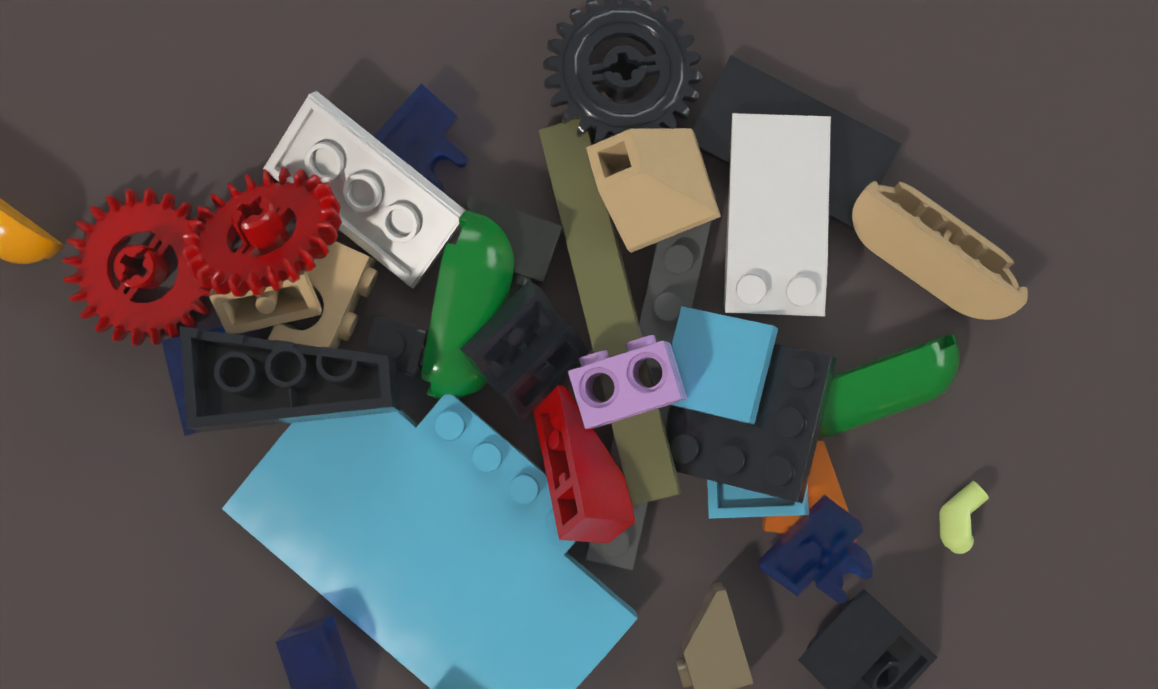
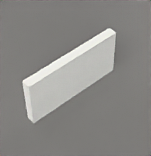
[263,91,466,289]

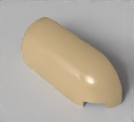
[852,181,1028,320]

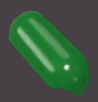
[422,210,514,399]
[818,333,960,437]

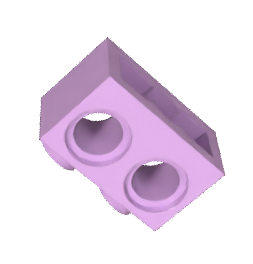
[568,335,688,429]

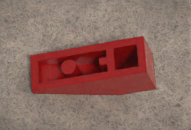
[534,386,635,544]

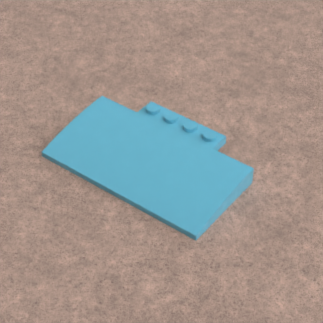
[222,394,638,689]

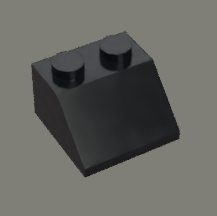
[798,589,938,689]

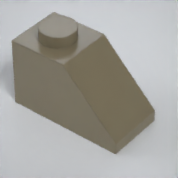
[675,581,754,689]

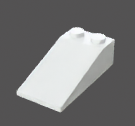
[723,113,831,316]

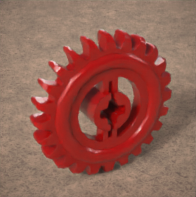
[182,167,342,297]
[62,188,211,346]

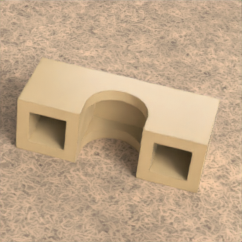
[268,242,378,349]

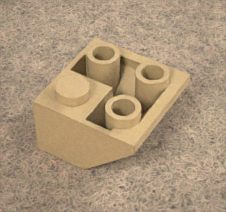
[586,128,721,253]

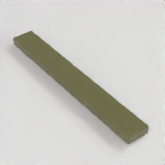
[539,118,681,506]

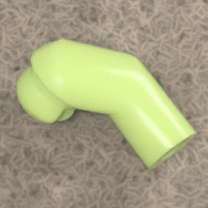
[939,480,989,554]

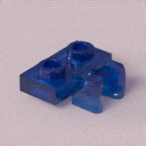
[374,83,469,192]
[759,494,873,603]

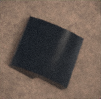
[460,280,589,421]

